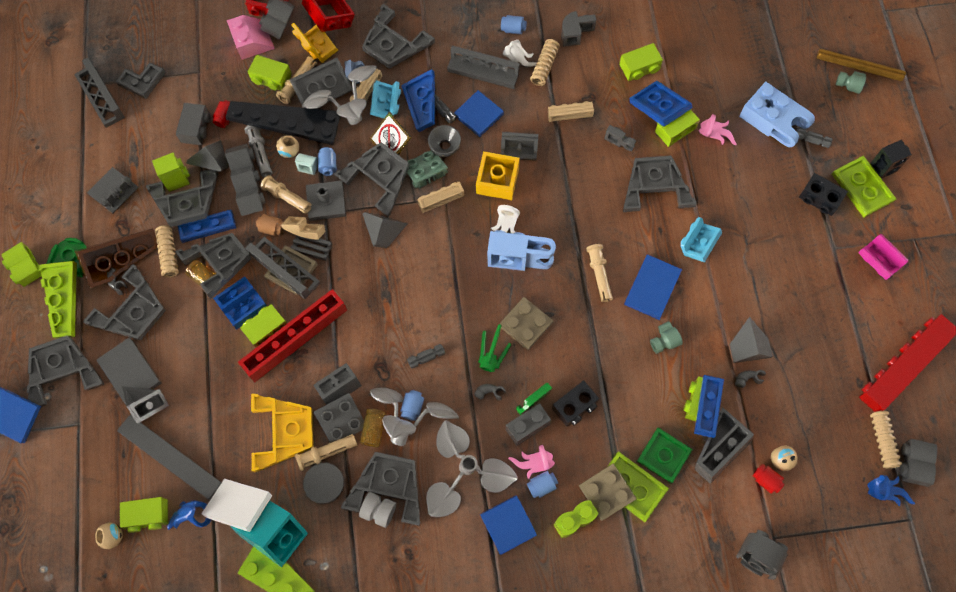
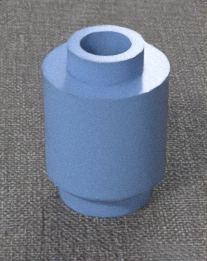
[501,15,527,34]
[318,147,337,176]
[400,390,425,421]
[527,471,558,498]

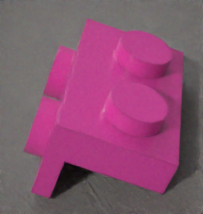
[858,234,908,280]

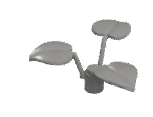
[302,65,377,125]
[370,388,459,446]
[426,420,518,517]

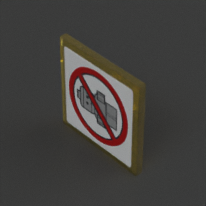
[370,112,412,155]

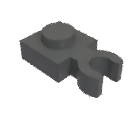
[605,125,636,152]

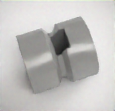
[359,492,397,528]

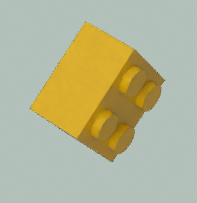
[476,151,520,200]

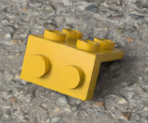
[291,23,338,63]

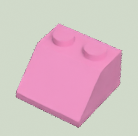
[227,15,275,60]

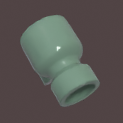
[835,71,866,94]
[650,321,683,354]

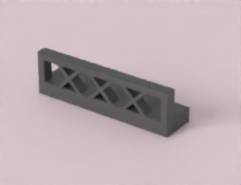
[447,46,520,89]
[74,58,125,128]
[246,237,320,299]

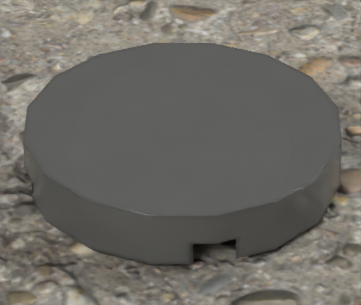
[303,463,344,504]

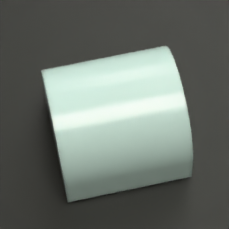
[295,153,318,175]

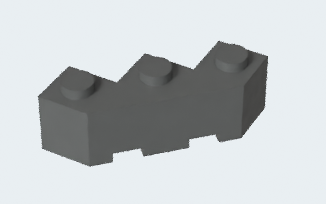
[225,144,266,216]

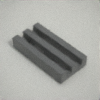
[290,235,332,261]

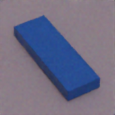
[178,210,237,243]
[694,375,724,438]

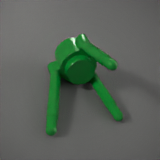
[478,324,512,372]

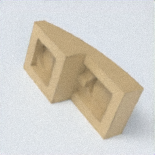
[281,216,325,240]

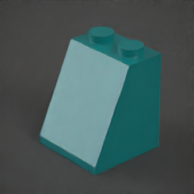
[230,500,308,568]

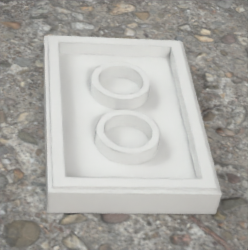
[202,479,272,532]

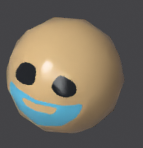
[276,135,299,158]
[771,445,798,471]
[95,522,123,549]

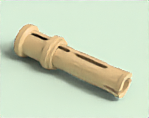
[276,56,317,104]
[260,175,312,214]
[586,244,613,302]
[295,434,357,471]

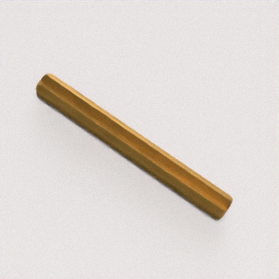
[817,49,906,81]

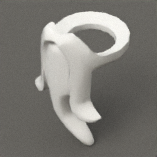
[503,40,537,67]
[491,205,520,234]

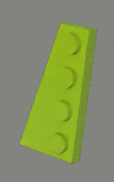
[37,261,77,339]
[238,547,315,592]

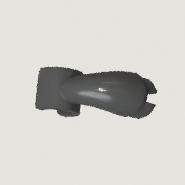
[107,268,128,295]
[735,370,766,388]
[474,384,506,400]

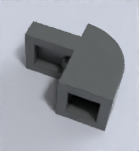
[561,11,596,47]

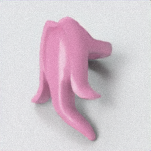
[699,114,737,145]
[508,445,555,479]

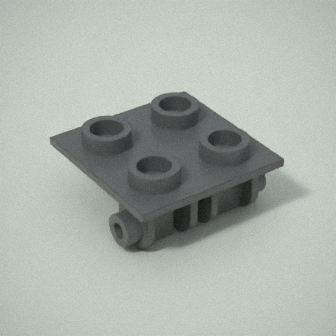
[87,167,139,213]
[314,393,367,443]

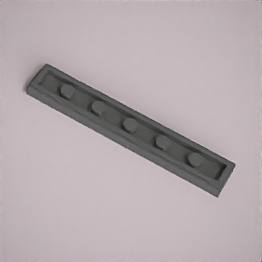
[117,415,222,500]

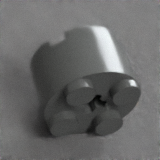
[736,530,788,580]

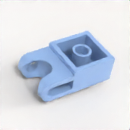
[739,81,815,147]
[487,230,556,271]

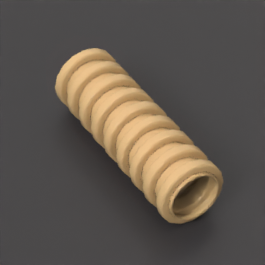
[530,39,560,86]
[155,225,179,277]
[870,411,902,469]

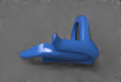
[867,475,915,506]
[167,500,212,530]

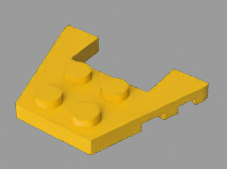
[251,394,314,472]

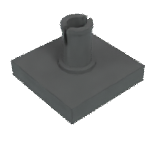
[306,180,346,221]

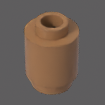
[256,214,285,237]

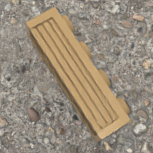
[350,69,382,102]
[548,101,594,122]
[417,182,464,213]

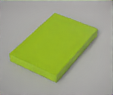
[832,155,896,218]
[607,451,669,522]

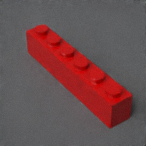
[238,289,347,383]
[858,314,956,412]

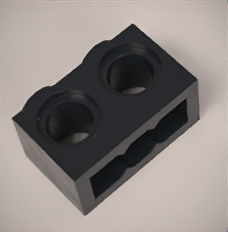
[870,139,912,179]
[799,173,848,216]
[552,380,599,427]

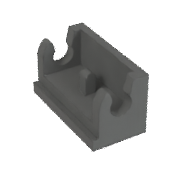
[501,132,538,160]
[313,363,362,405]

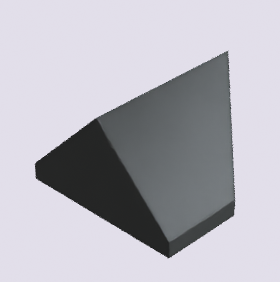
[186,140,229,172]
[363,212,408,248]
[729,317,773,363]
[122,387,169,424]

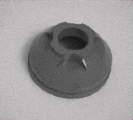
[428,125,461,157]

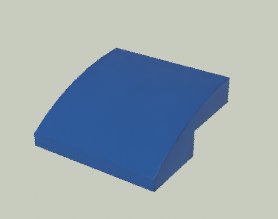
[213,276,267,330]
[480,495,537,555]

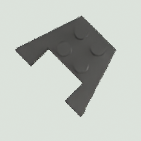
[362,4,435,69]
[334,142,410,217]
[623,156,696,212]
[146,169,218,227]
[175,233,252,298]
[83,264,166,341]
[27,335,105,407]
[341,452,420,526]

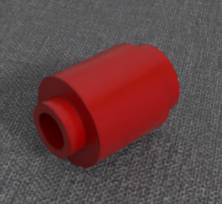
[212,100,230,128]
[752,463,785,494]

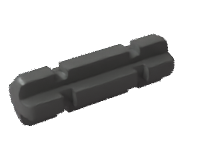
[435,94,456,124]
[797,128,833,148]
[407,344,445,368]

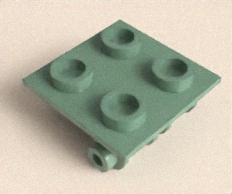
[407,150,448,189]

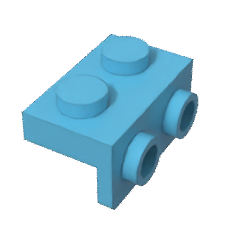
[370,81,401,119]
[681,217,722,262]

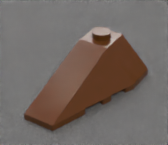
[75,228,158,288]

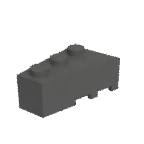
[695,407,754,484]

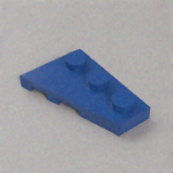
[401,69,435,132]

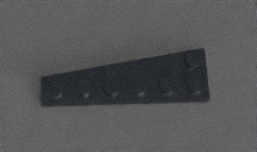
[226,101,341,145]

